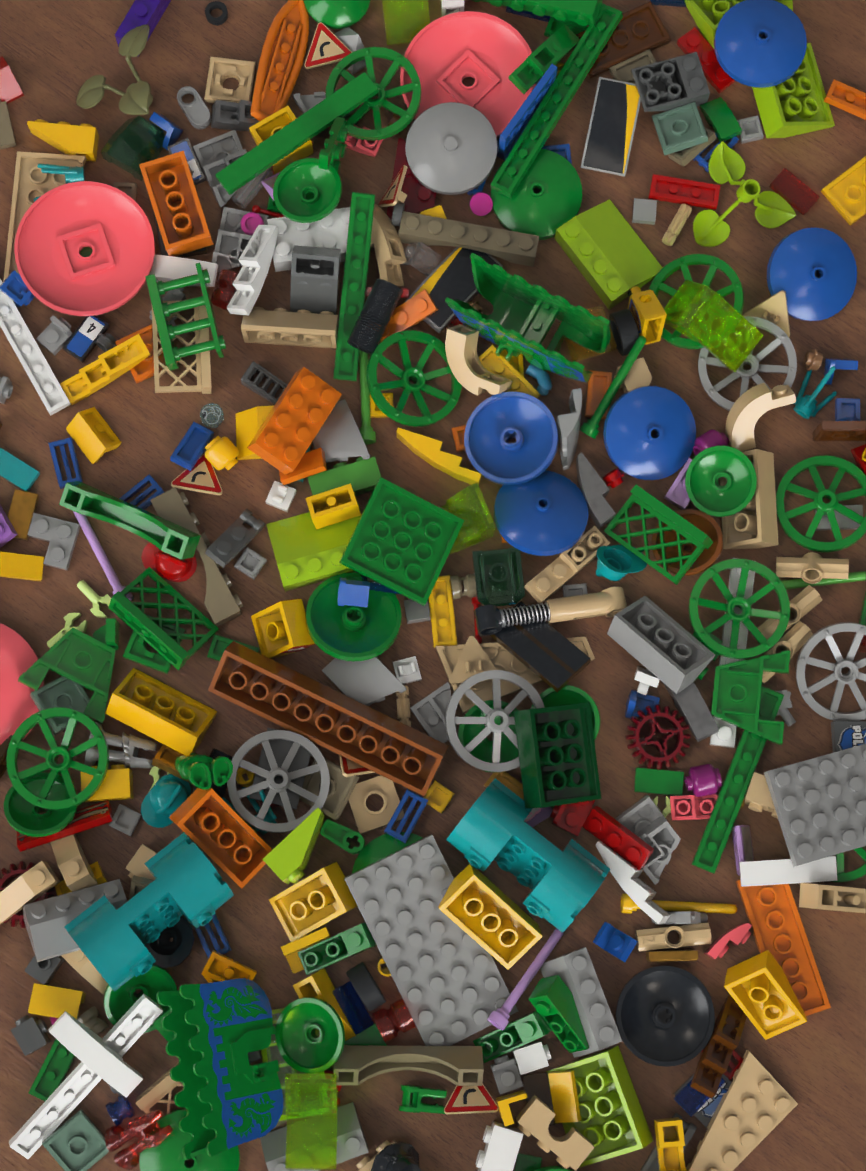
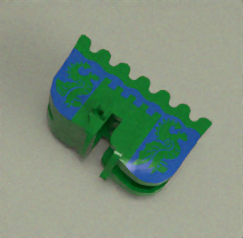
[445,253,611,382]
[156,978,284,1160]

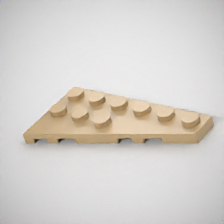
[3,151,87,282]
[436,637,595,713]
[686,1050,798,1171]

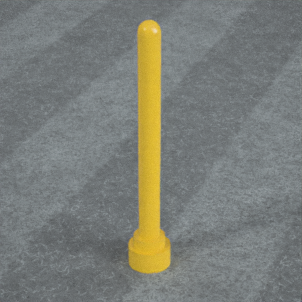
[620,894,737,914]

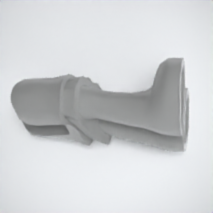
[84,721,157,768]

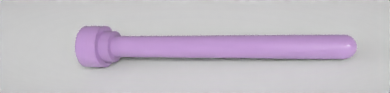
[73,511,134,601]
[487,928,563,1031]

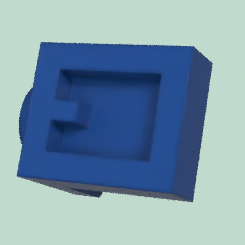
[0,270,35,307]
[593,922,638,962]

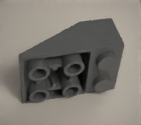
[631,52,710,112]
[290,245,341,315]

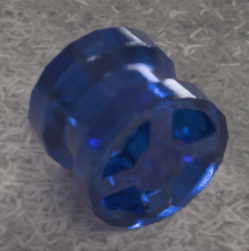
[105,1095,135,1126]

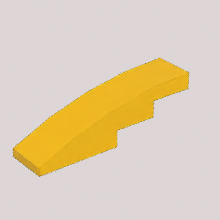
[60,334,151,405]
[396,428,481,487]

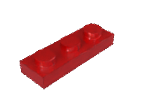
[676,27,736,93]
[648,174,721,210]
[583,806,654,870]

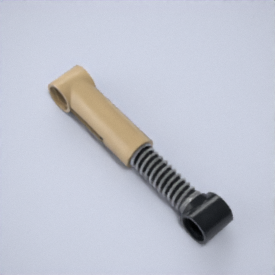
[474,587,627,636]

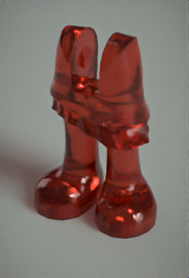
[105,1110,173,1170]

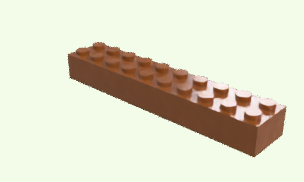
[208,641,449,796]

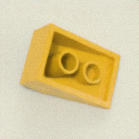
[269,862,357,942]
[724,950,807,1040]

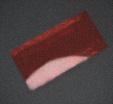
[769,168,820,215]

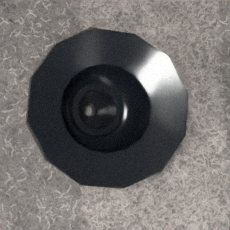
[144,916,195,969]
[371,1141,421,1171]

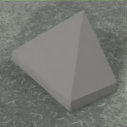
[334,27,366,75]

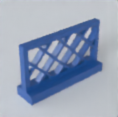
[497,64,558,161]

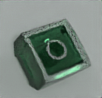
[101,116,165,181]
[471,547,525,606]

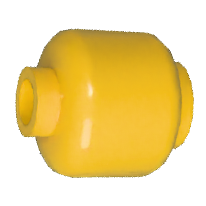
[204,435,239,470]

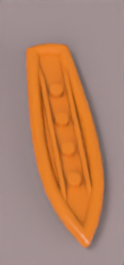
[250,0,309,121]

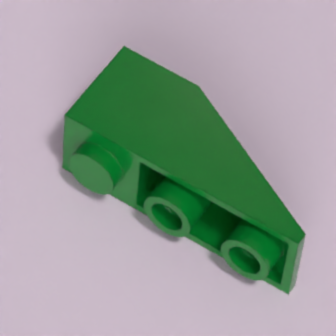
[297,923,377,975]
[528,975,589,1053]
[473,1010,552,1063]

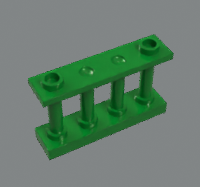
[145,263,226,371]

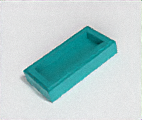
[0,448,40,492]

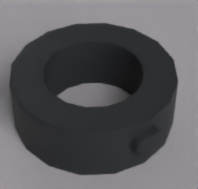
[205,1,228,26]

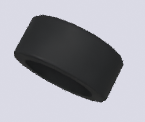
[609,309,639,356]
[346,962,386,1012]

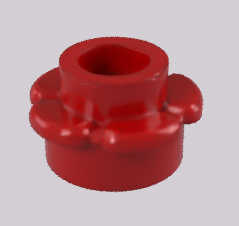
[603,468,625,489]

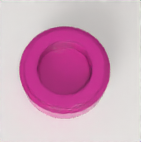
[470,192,493,216]
[241,212,264,236]

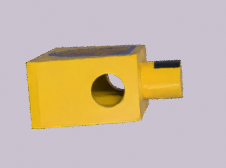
[627,286,667,345]

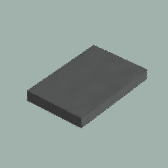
[249,728,314,810]

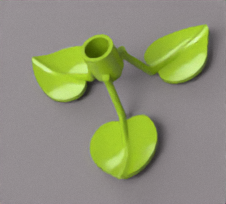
[693,141,796,247]

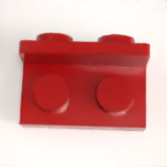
[550,800,595,837]

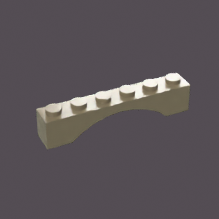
[399,211,539,267]
[150,487,243,627]
[333,1045,484,1086]

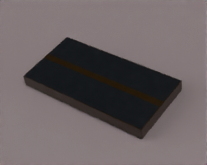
[490,601,591,693]

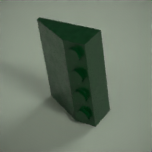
[514,702,602,809]

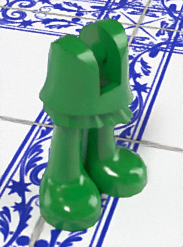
[175,753,233,790]

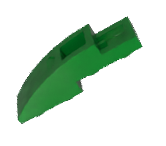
[508,24,580,94]

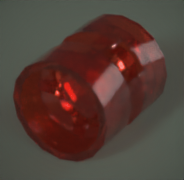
[211,269,238,311]
[372,998,416,1043]

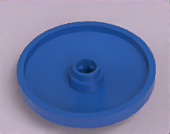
[714,0,807,88]
[767,228,857,321]
[603,386,696,480]
[464,392,559,485]
[494,470,589,556]

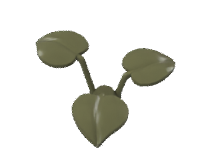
[76,24,153,115]

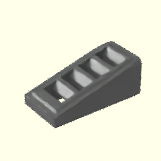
[241,361,287,405]

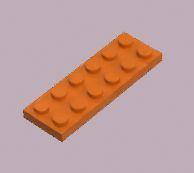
[736,880,831,1016]

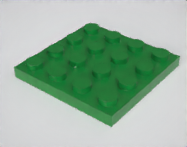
[339,477,465,606]

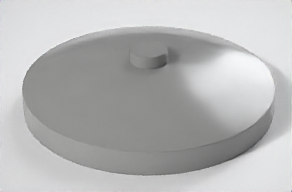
[405,102,497,195]

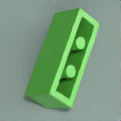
[307,456,381,496]

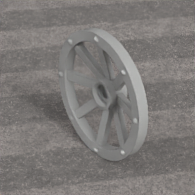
[698,316,797,411]
[796,622,866,721]
[445,670,545,772]
[227,730,330,833]

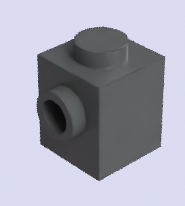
[24,956,65,985]
[11,1015,51,1056]

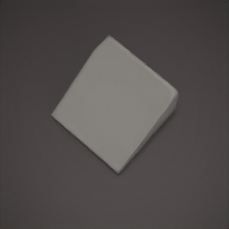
[404,599,431,624]

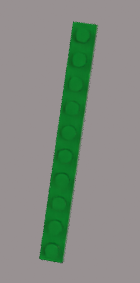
[490,3,623,198]

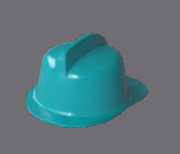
[596,545,647,581]
[141,774,191,828]

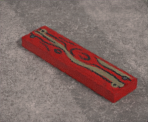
[17,800,113,852]

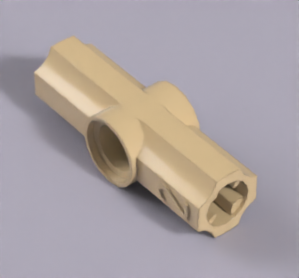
[776,552,849,584]
[758,585,823,640]
[762,620,813,685]
[635,922,711,952]

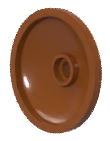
[652,509,723,576]

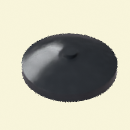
[615,966,715,1067]

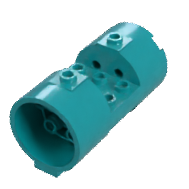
[446,778,611,933]
[64,832,234,992]

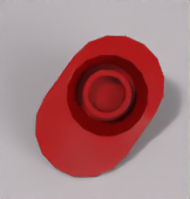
[141,542,197,582]

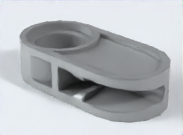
[177,86,211,129]

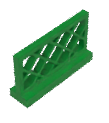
[604,484,713,585]
[108,567,219,670]

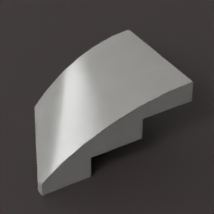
[193,130,247,208]
[211,207,269,273]
[556,388,582,470]
[312,399,370,462]
[321,657,407,707]
[615,794,681,885]

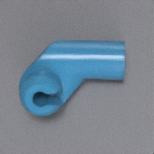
[525,364,552,396]

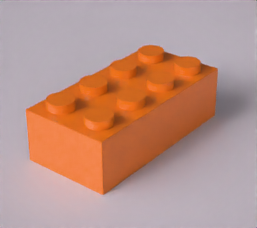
[139,151,214,257]
[247,367,342,475]
[169,788,273,889]

